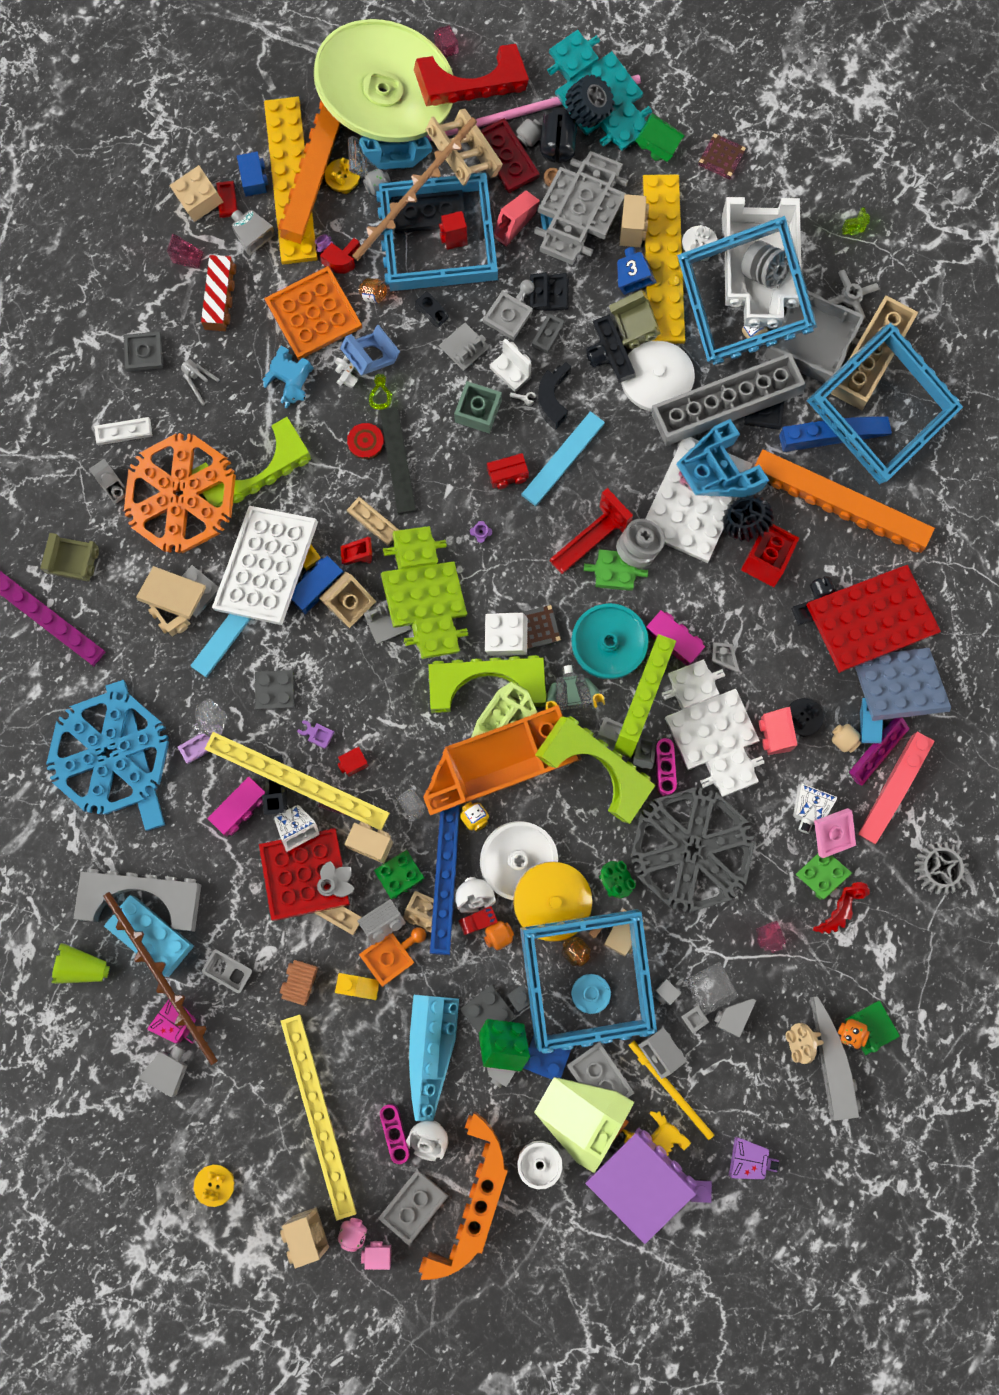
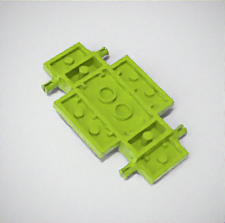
[381,526,468,659]

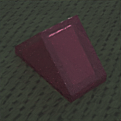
[167,234,204,269]

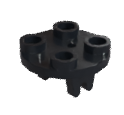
[788,698,824,737]

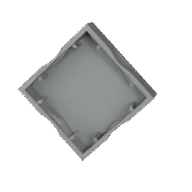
[764,290,865,383]

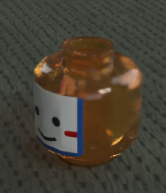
[359,278,387,303]

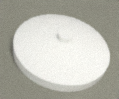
[621,341,695,411]
[480,821,558,900]

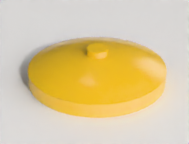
[513,862,592,941]

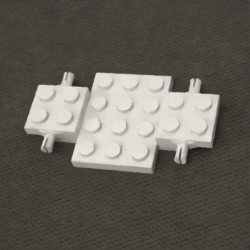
[662,659,764,797]

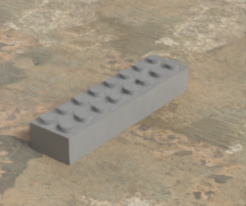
[652,353,806,446]

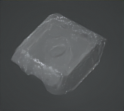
[686,962,738,1016]

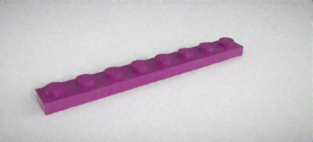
[0,571,105,667]

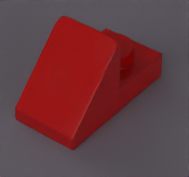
[340,537,372,565]

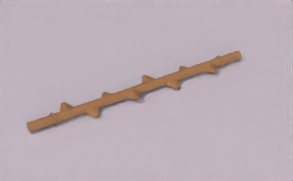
[352,117,477,261]

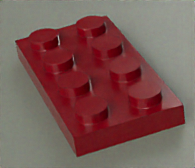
[480,118,540,193]

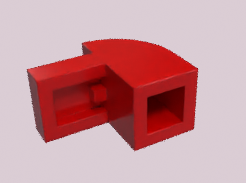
[320,238,360,274]

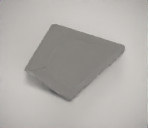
[712,642,739,673]

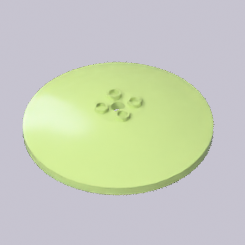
[314,19,453,142]

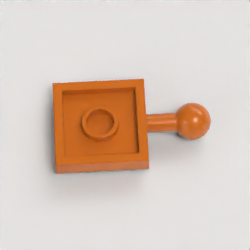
[359,927,427,987]

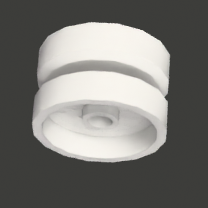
[517,1140,563,1189]

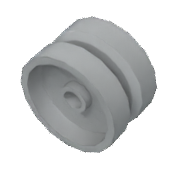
[616,519,665,568]

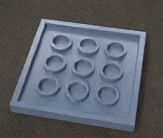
[855,648,951,721]

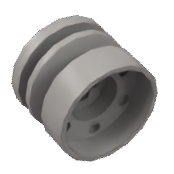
[741,240,790,289]

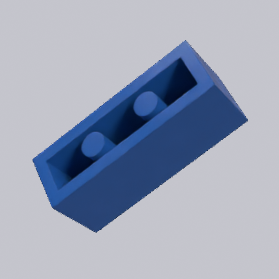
[291,556,344,615]

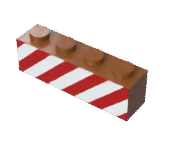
[201,255,236,331]

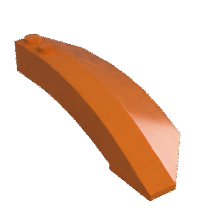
[423,705,582,815]

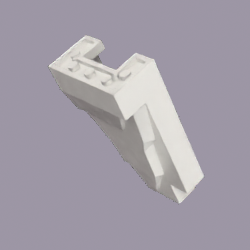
[722,197,801,328]

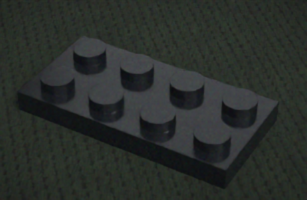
[391,190,466,233]

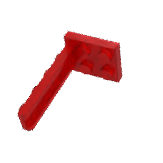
[550,488,633,574]

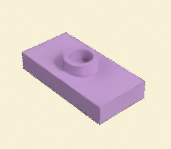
[178,728,214,764]

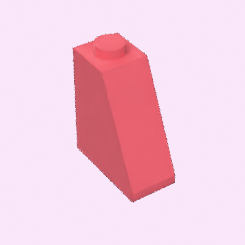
[493,190,540,246]

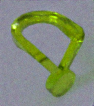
[369,374,392,410]

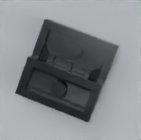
[530,272,569,311]

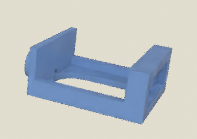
[340,325,400,376]

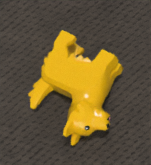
[622,1111,691,1156]

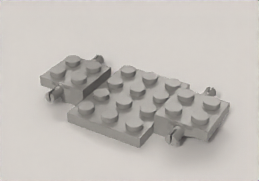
[534,151,629,265]

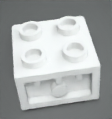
[490,339,531,392]

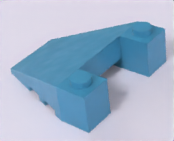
[676,419,769,497]

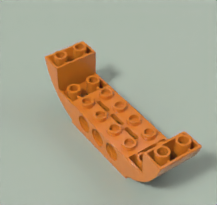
[419,1111,508,1280]

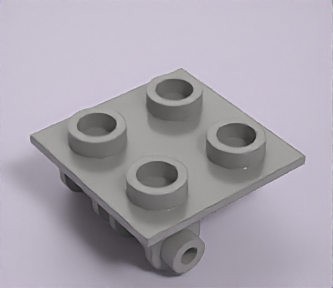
[439,323,490,371]
[364,600,412,644]

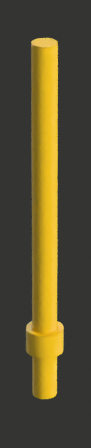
[628,1040,714,1140]

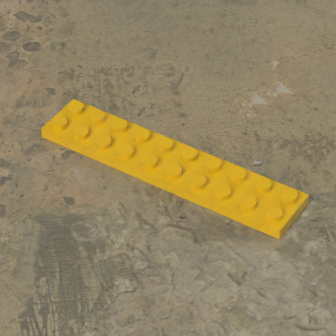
[264,96,318,265]
[643,175,685,344]

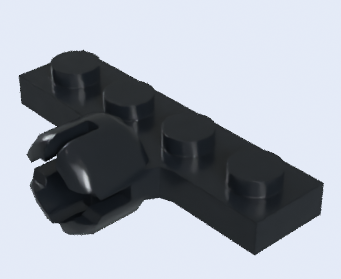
[586,314,636,383]
[791,576,838,626]

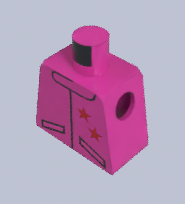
[147,999,196,1044]

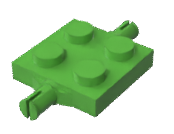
[584,550,648,591]

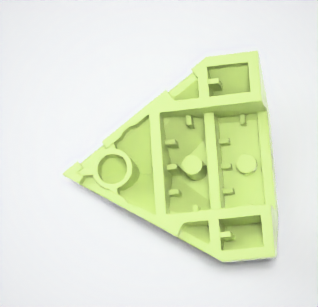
[471,682,537,738]

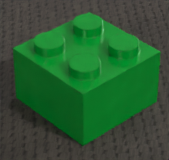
[478,1019,530,1072]

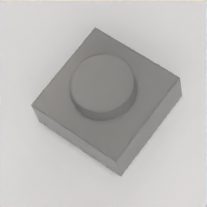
[681,1005,709,1034]

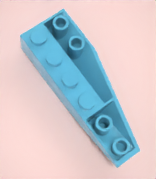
[409,995,459,1121]

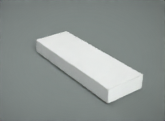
[94,417,153,445]

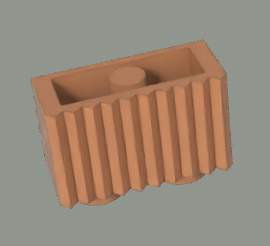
[280,960,319,1006]

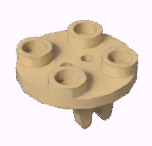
[786,1023,824,1064]

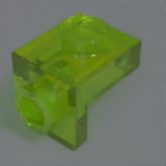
[842,207,870,235]

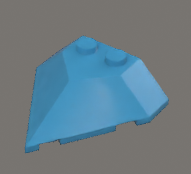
[359,136,433,170]

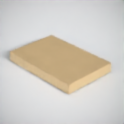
[136,566,206,620]

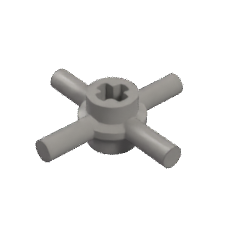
[827,270,879,320]

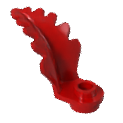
[813,882,870,934]

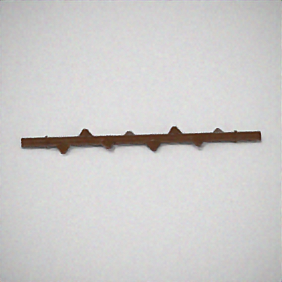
[103,892,218,1065]

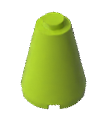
[52,943,110,984]

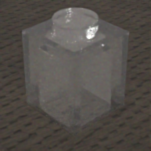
[396,787,426,820]

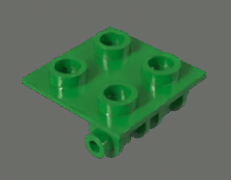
[374,850,425,899]
[845,1000,900,1055]

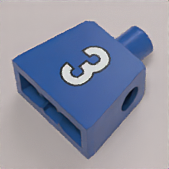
[617,247,657,295]

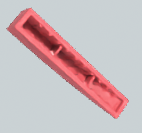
[858,732,935,844]

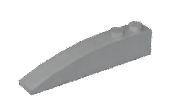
[810,997,861,1121]

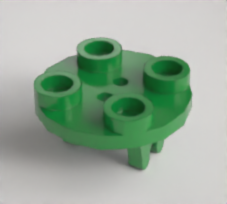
[599,861,636,899]

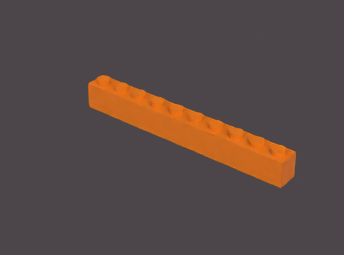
[278,101,341,244]
[754,449,935,553]

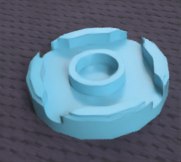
[571,974,611,1014]

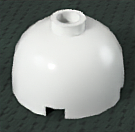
[455,877,496,913]
[406,1121,449,1161]

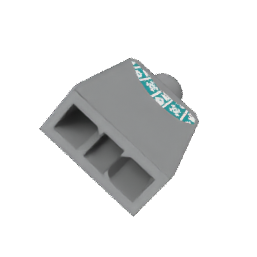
[231,210,275,256]

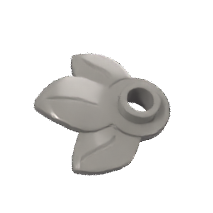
[317,861,354,897]

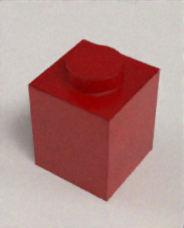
[337,746,369,777]

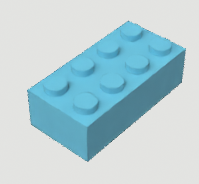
[104,895,194,977]

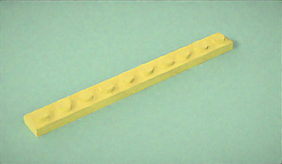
[205,732,390,830]
[281,1015,357,1221]

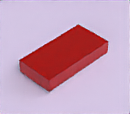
[216,181,237,218]

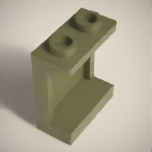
[609,290,661,349]
[40,533,99,582]

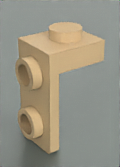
[148,604,191,637]

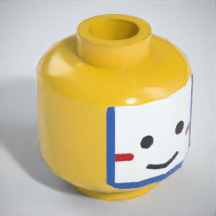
[460,802,489,832]

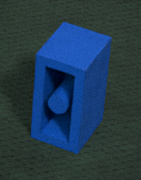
[237,151,269,197]

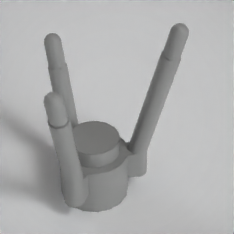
[181,359,219,406]

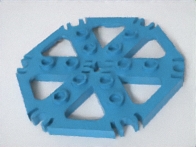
[46,691,169,815]

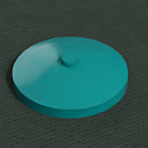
[571,603,648,679]

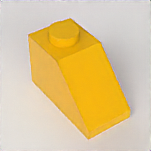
[335,973,379,1000]

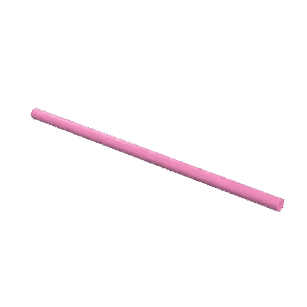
[426,74,641,141]

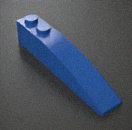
[779,417,892,452]

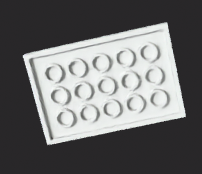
[645,437,752,563]
[212,506,318,625]

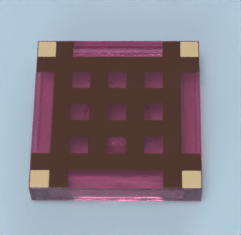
[698,133,746,180]

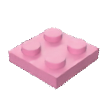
[814,808,856,858]

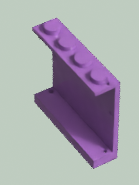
[585,1127,698,1244]

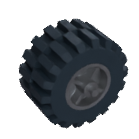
[565,75,615,128]

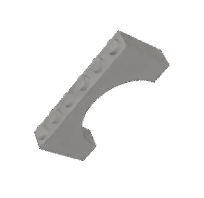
[73,869,201,932]

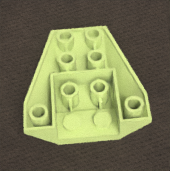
[534,1077,634,1173]

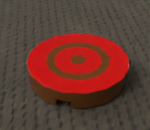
[347,423,384,460]

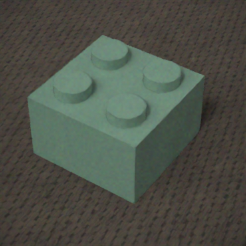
[454,381,502,434]

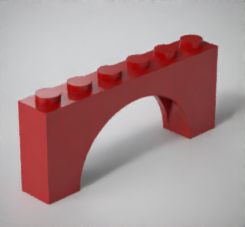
[414,43,529,106]

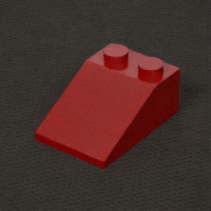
[741,524,799,587]

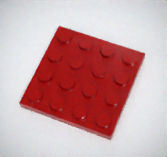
[259,828,350,922]

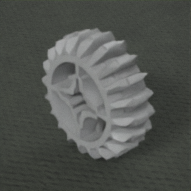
[914,841,969,895]

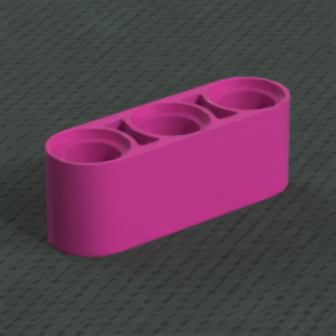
[655,738,677,796]
[380,1104,410,1164]

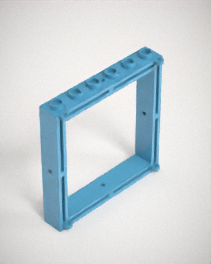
[376,173,498,291]
[677,216,817,365]
[806,323,963,484]
[520,909,657,1053]

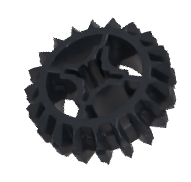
[722,495,774,542]

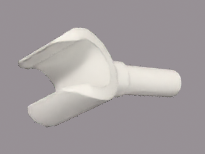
[510,392,536,406]

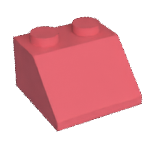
[759,707,797,755]

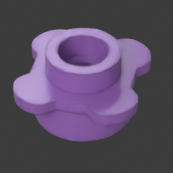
[315,234,333,252]
[470,521,492,543]

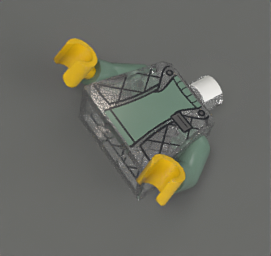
[546,665,605,711]

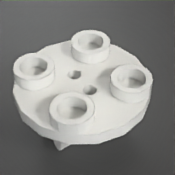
[682,225,717,261]

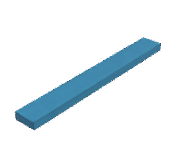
[105,680,165,831]

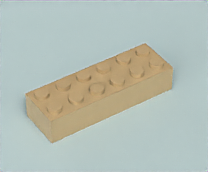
[830,296,918,410]

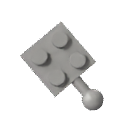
[483,280,534,340]

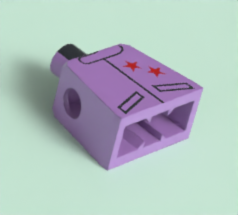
[729,1137,779,1179]

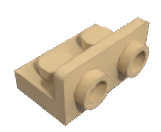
[403,891,434,933]

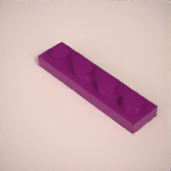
[849,717,910,786]

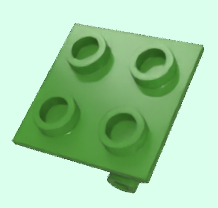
[796,854,852,900]

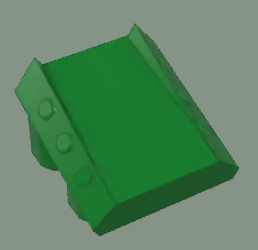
[635,113,685,162]

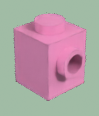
[361,1241,391,1270]

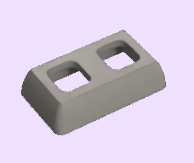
[202,949,252,993]

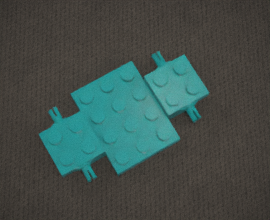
[547,30,652,151]

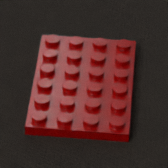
[806,565,941,673]

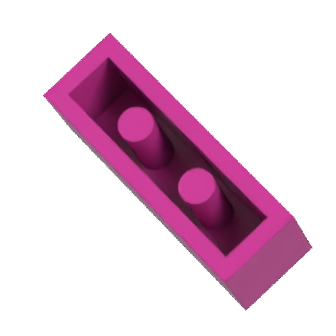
[646,610,705,666]
[207,777,265,836]

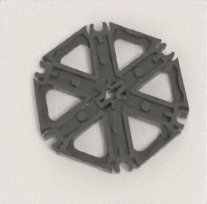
[630,787,755,913]

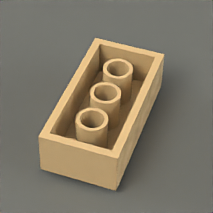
[280,1207,329,1269]

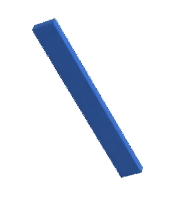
[430,805,460,955]

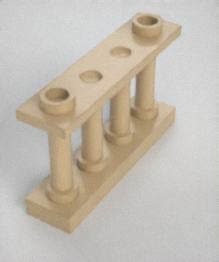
[426,109,503,186]

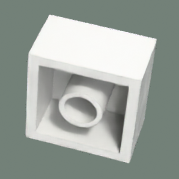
[485,613,528,656]

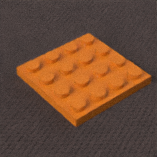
[264,266,363,361]

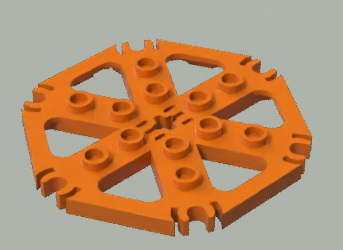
[124,433,236,553]

